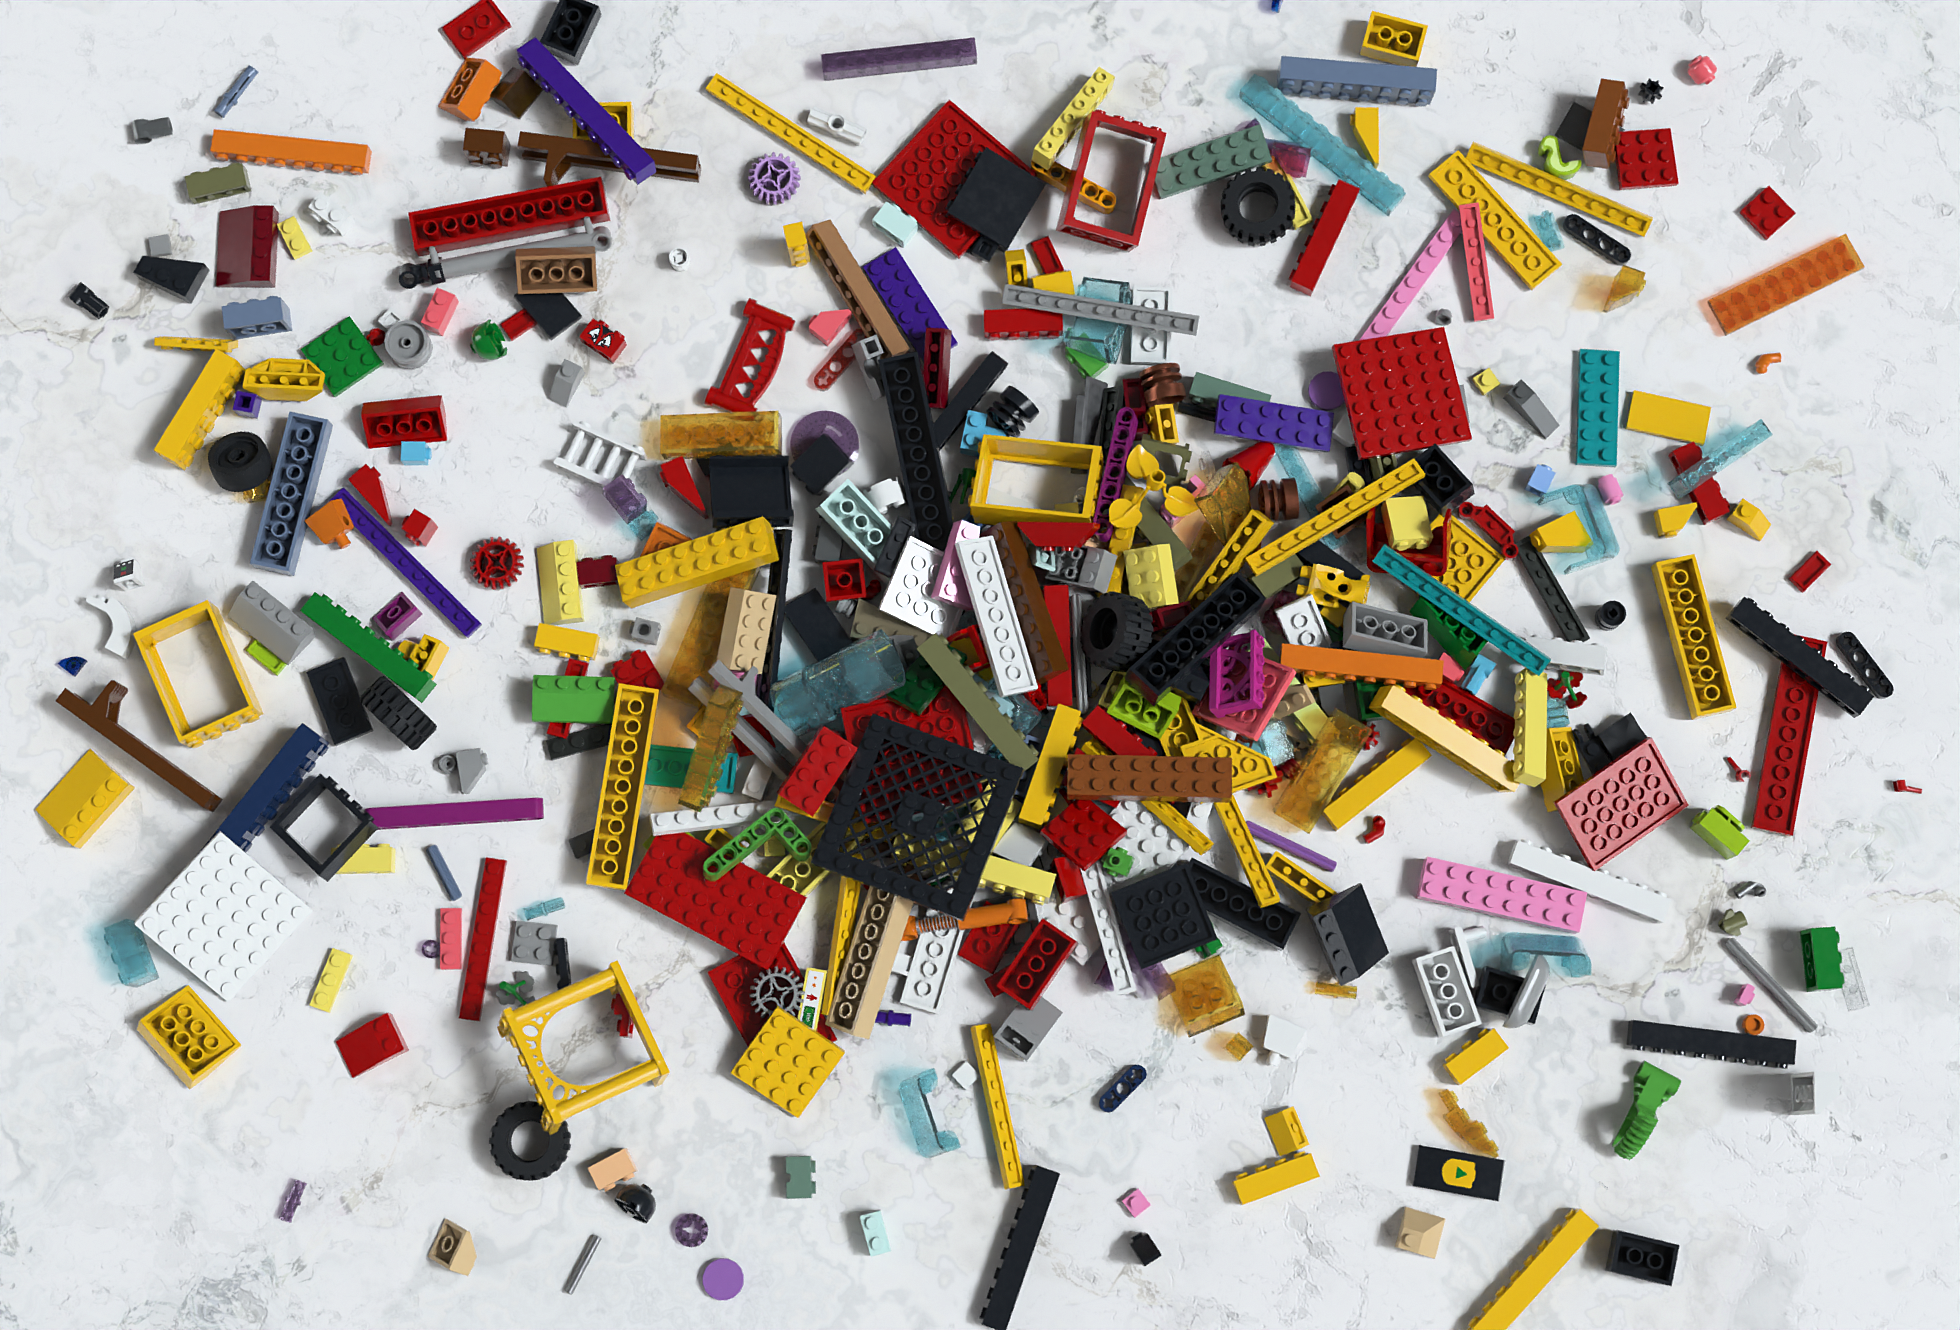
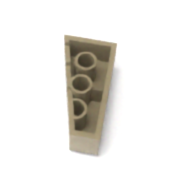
[850,599,932,653]

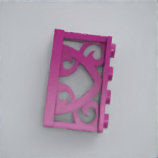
[1209,630,1265,718]

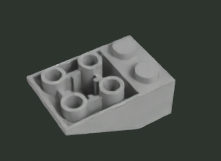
[1045,545,1117,594]
[994,997,1063,1062]

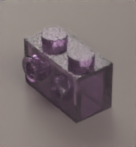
[603,474,647,524]

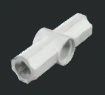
[807,106,867,145]

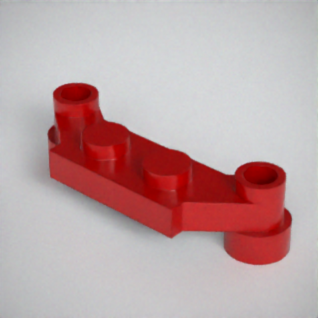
[1458,502,1518,560]

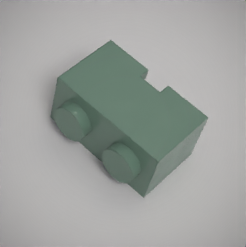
[786,1156,816,1199]

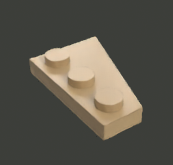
[1267,684,1316,725]

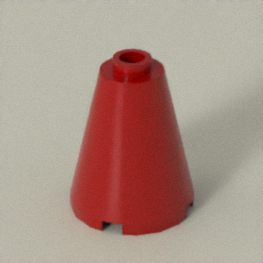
[1222,442,1275,492]

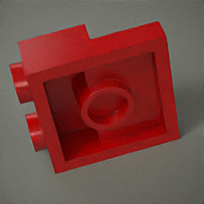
[610,649,667,691]
[611,991,637,1038]

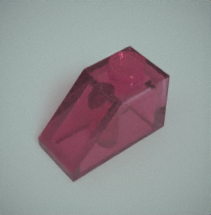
[1271,141,1311,178]

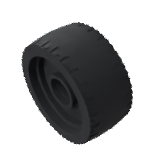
[208,431,272,492]

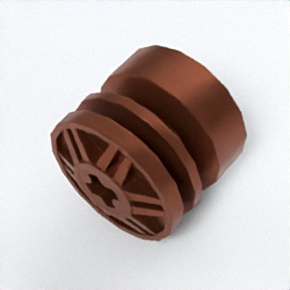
[1139,363,1187,408]
[1258,477,1299,521]

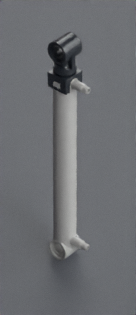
[399,216,611,289]

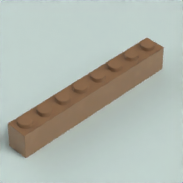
[805,219,910,359]

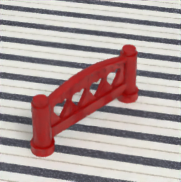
[704,298,796,420]

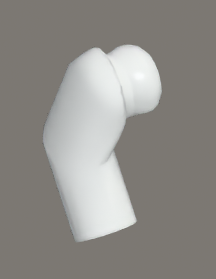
[1073,486,1087,505]
[1130,967,1146,998]

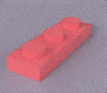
[440,908,462,970]

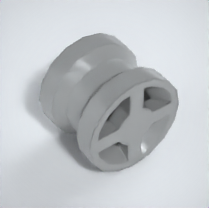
[835,600,858,619]

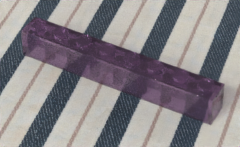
[821,37,977,81]

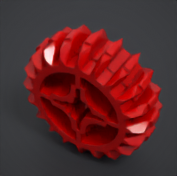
[470,536,524,590]

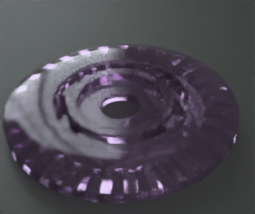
[790,411,859,475]

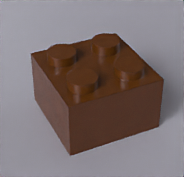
[463,128,511,168]

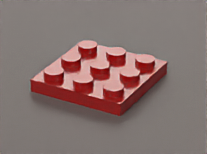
[1614,128,1679,190]
[1040,800,1127,872]

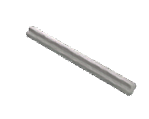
[1070,594,1088,714]
[1725,938,1818,1033]

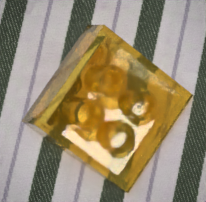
[1194,462,1252,547]
[1163,955,1245,1038]

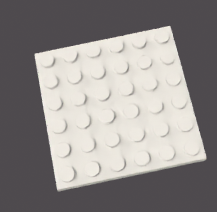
[134,831,313,1002]

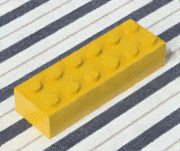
[154,349,245,471]
[1018,703,1083,830]

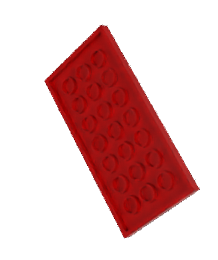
[624,832,807,970]

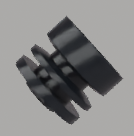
[986,386,1039,438]

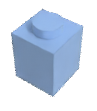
[1525,464,1556,498]

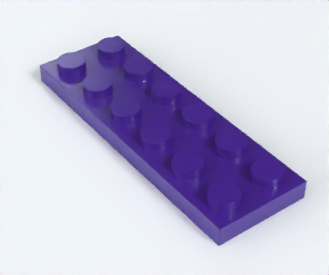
[863,247,958,363]
[1214,394,1334,452]

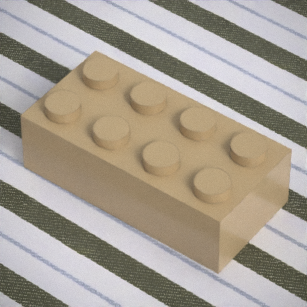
[717,587,776,674]

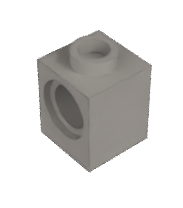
[629,617,661,645]

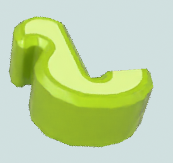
[1538,135,1582,180]

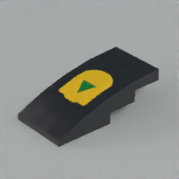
[1413,1145,1505,1202]

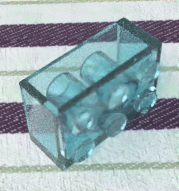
[104,919,159,988]

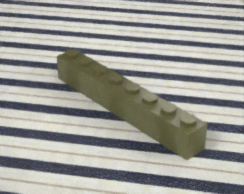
[916,633,1039,771]

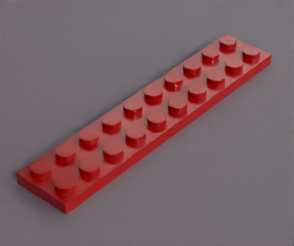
[1751,634,1827,836]

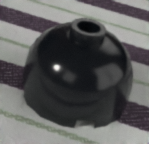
[614,1184,656,1224]

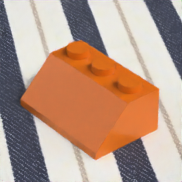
[438,58,502,122]

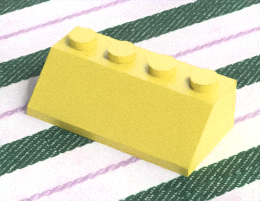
[537,540,585,626]

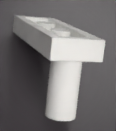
[1448,926,1486,989]

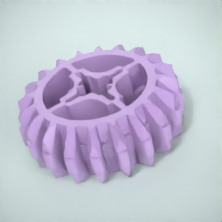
[748,152,801,205]

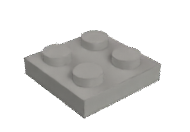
[511,921,558,966]

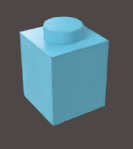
[401,441,432,466]

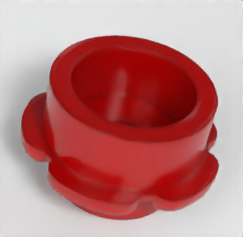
[366,328,385,346]

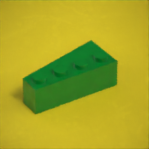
[1409,595,1488,670]

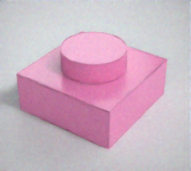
[1734,984,1755,1006]
[1122,1189,1151,1218]

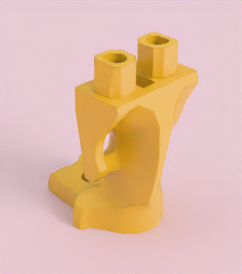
[1296,564,1371,608]

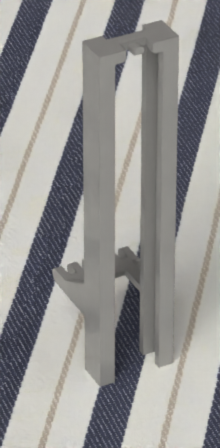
[688,659,844,804]

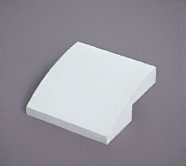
[993,822,1049,867]

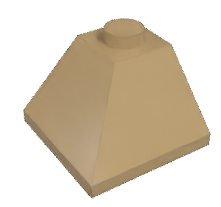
[1395,1207,1445,1259]
[428,1218,477,1276]

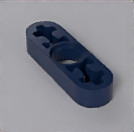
[1099,1065,1147,1113]

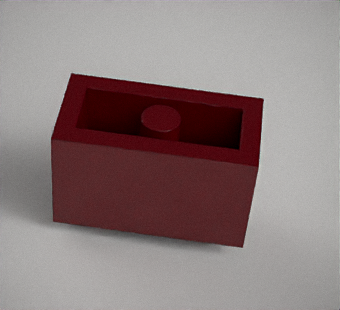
[576,555,619,589]

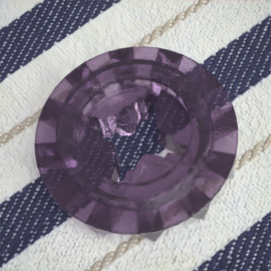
[675,1214,708,1247]

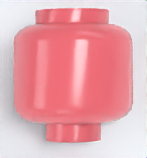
[1688,55,1717,85]

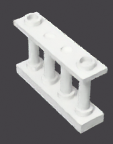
[553,421,647,499]

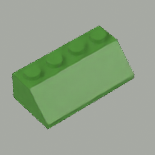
[532,675,615,724]

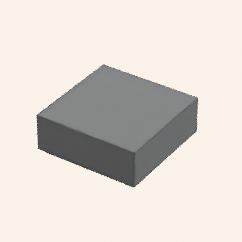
[149,234,172,257]

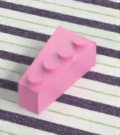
[931,520,980,611]

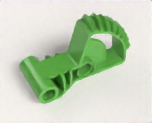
[1612,1060,1681,1160]

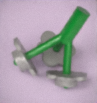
[496,971,535,1008]

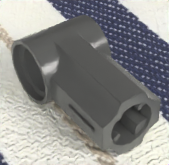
[131,117,173,144]

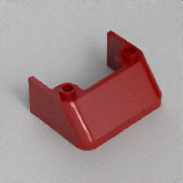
[1366,507,1451,576]

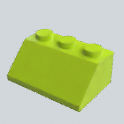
[1106,671,1181,739]

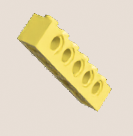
[1032,67,1115,170]

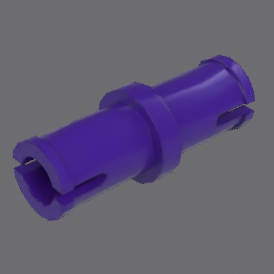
[875,1010,912,1027]

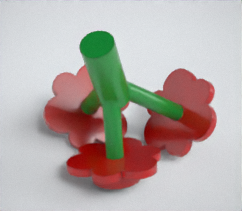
[1547,670,1587,709]

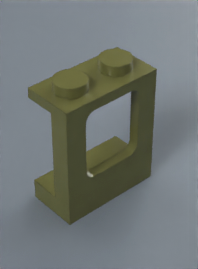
[1141,434,1192,487]

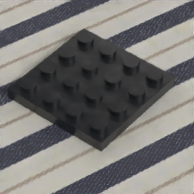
[1110,863,1218,970]

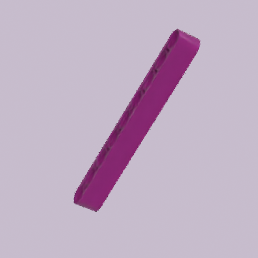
[364,798,544,830]

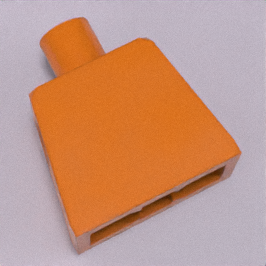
[304,498,354,549]

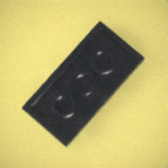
[306,657,374,746]

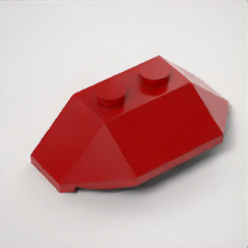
[1017,522,1100,551]

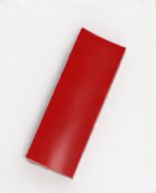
[1403,678,1515,755]

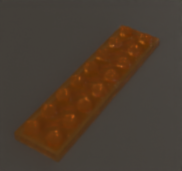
[1707,234,1865,336]

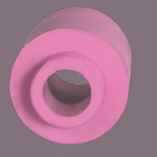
[1598,474,1624,505]

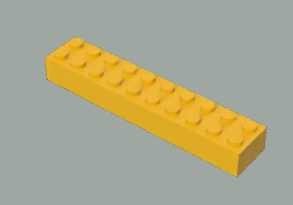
[586,683,659,891]

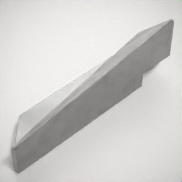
[1071,376,1108,474]

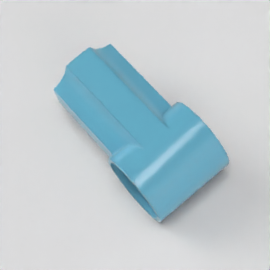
[1460,654,1496,696]

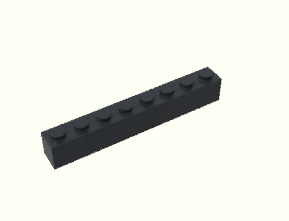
[1725,597,1874,718]
[1627,1020,1797,1069]
[979,1165,1060,1330]

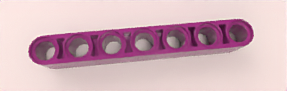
[1093,407,1138,542]

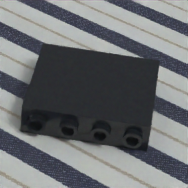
[945,147,1046,253]
[709,455,794,528]

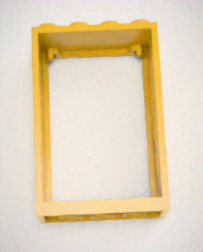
[968,434,1104,525]
[133,600,264,748]

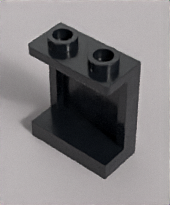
[790,433,854,496]

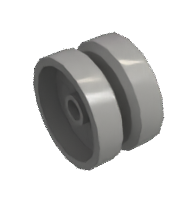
[384,320,433,369]

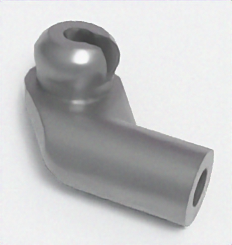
[1734,881,1766,899]

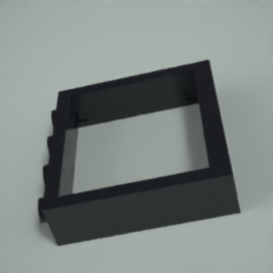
[270,773,378,882]

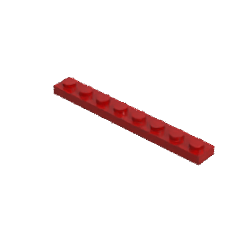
[459,857,507,1022]

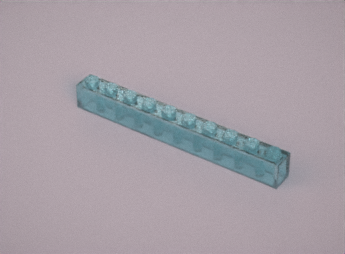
[1239,74,1406,217]

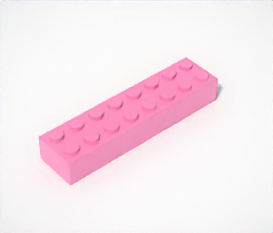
[1416,857,1587,934]

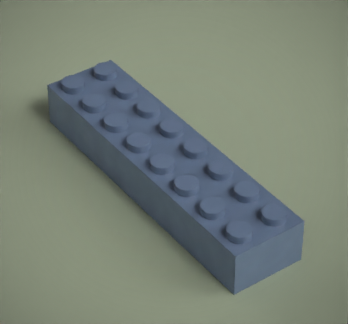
[1276,56,1437,106]
[250,411,333,576]

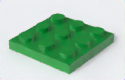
[301,316,384,397]

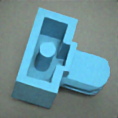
[960,410,1006,457]

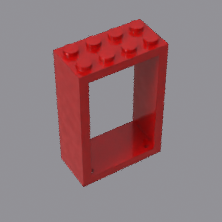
[1056,109,1167,252]

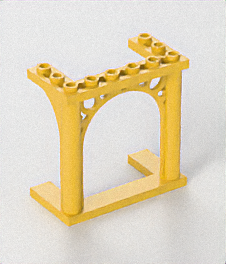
[497,960,670,1135]

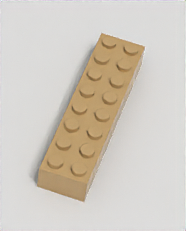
[825,886,913,1039]

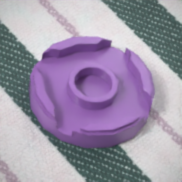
[1308,371,1345,411]
[703,1258,744,1300]

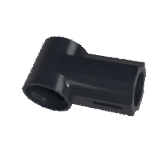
[68,282,110,319]

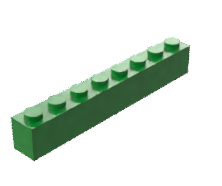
[300,592,437,703]

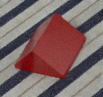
[1050,857,1087,904]

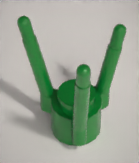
[949,468,977,504]

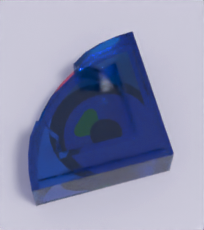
[58,656,88,677]

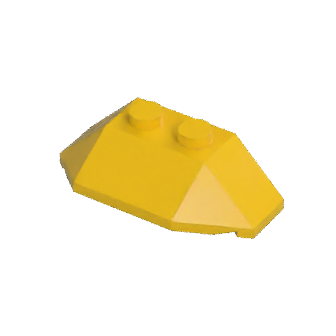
[243,358,325,401]

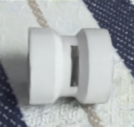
[669,247,690,272]

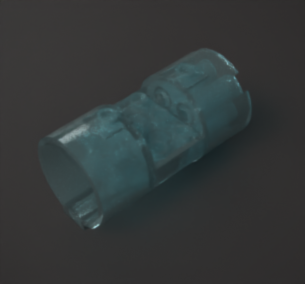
[770,629,905,737]

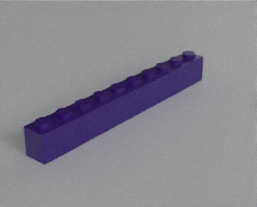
[517,37,656,185]

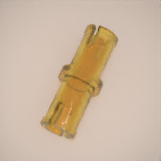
[1315,981,1357,999]

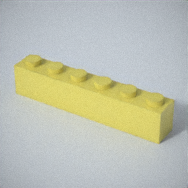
[1513,667,1547,787]

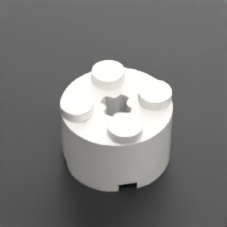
[863,476,907,515]

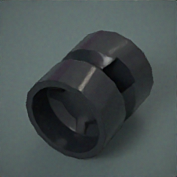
[1595,600,1626,631]

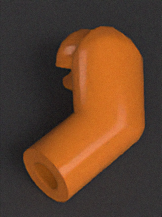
[1755,353,1781,374]

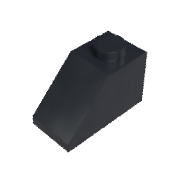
[1130,1232,1162,1267]

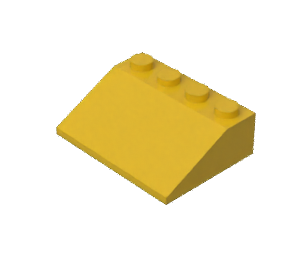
[35,749,135,849]
[137,985,241,1090]

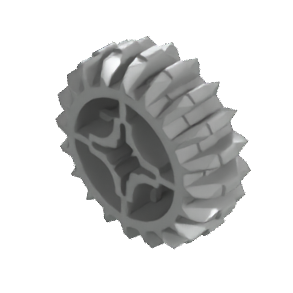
[749,966,805,1018]

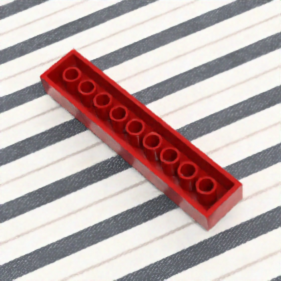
[408,177,611,257]

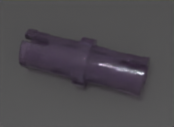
[279,1179,307,1223]

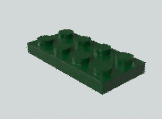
[886,644,968,716]

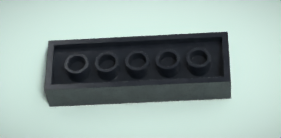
[784,588,881,707]

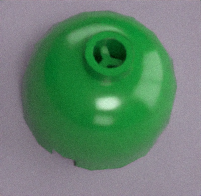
[470,320,507,361]

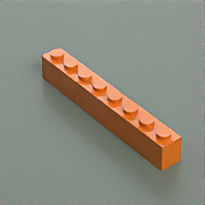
[210,129,372,175]
[1279,643,1444,690]

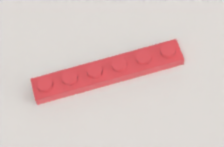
[1459,202,1494,322]

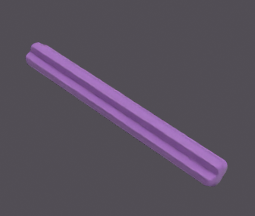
[1246,820,1337,872]

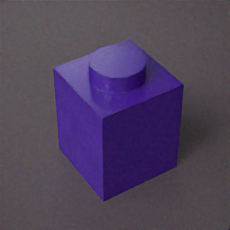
[233,391,262,419]

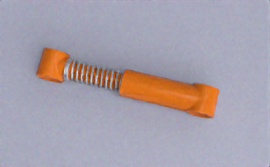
[901,898,1028,941]

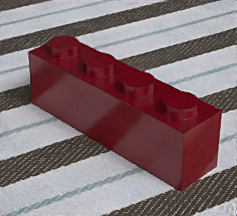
[923,328,952,409]

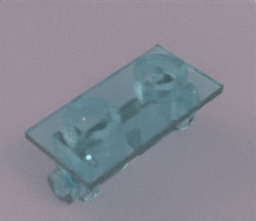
[1534,210,1565,252]

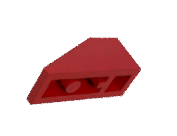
[348,464,393,526]

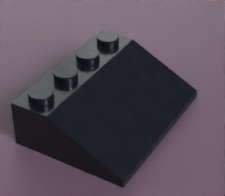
[1306,883,1389,986]

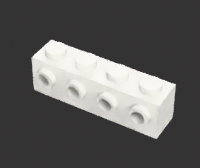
[1526,635,1607,676]

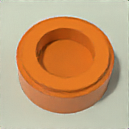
[1742,1014,1764,1035]

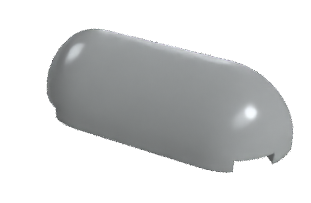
[1502,952,1550,1028]

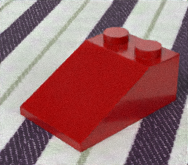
[659,456,709,519]
[336,1013,409,1078]

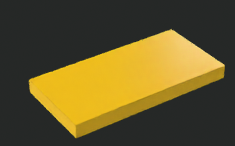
[1625,390,1711,446]

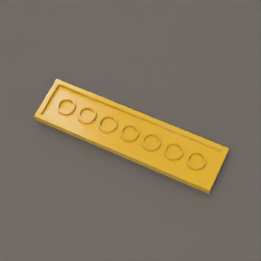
[1428,150,1562,290]

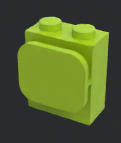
[1690,805,1750,860]

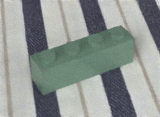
[1188,372,1272,410]

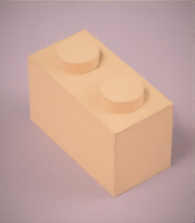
[588,1149,638,1192]

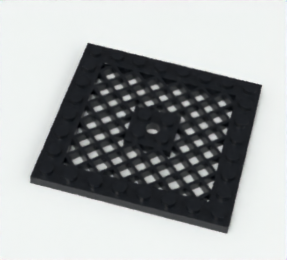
[811,714,1024,921]

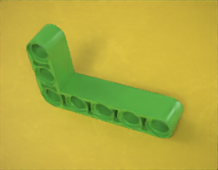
[703,808,812,881]

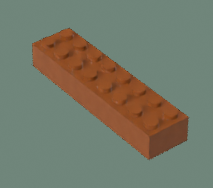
[1067,754,1232,803]

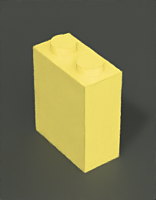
[1381,496,1433,551]

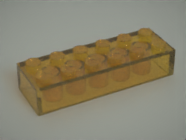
[660,411,782,460]
[678,684,744,812]
[1273,707,1373,834]

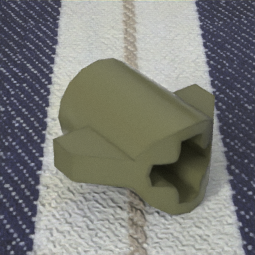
[1718,908,1748,936]

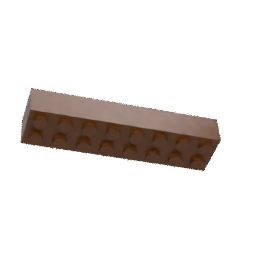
[979,521,1069,685]

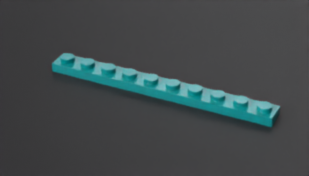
[1372,544,1551,676]

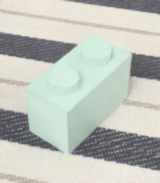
[872,201,918,248]
[860,1210,891,1257]

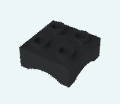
[1595,712,1647,761]

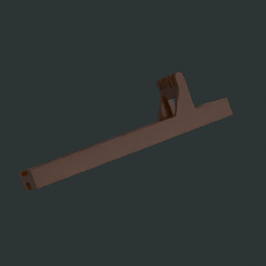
[517,131,702,186]
[56,680,223,812]

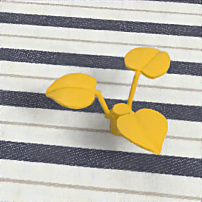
[1109,444,1201,529]

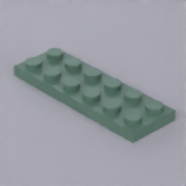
[1155,124,1272,199]

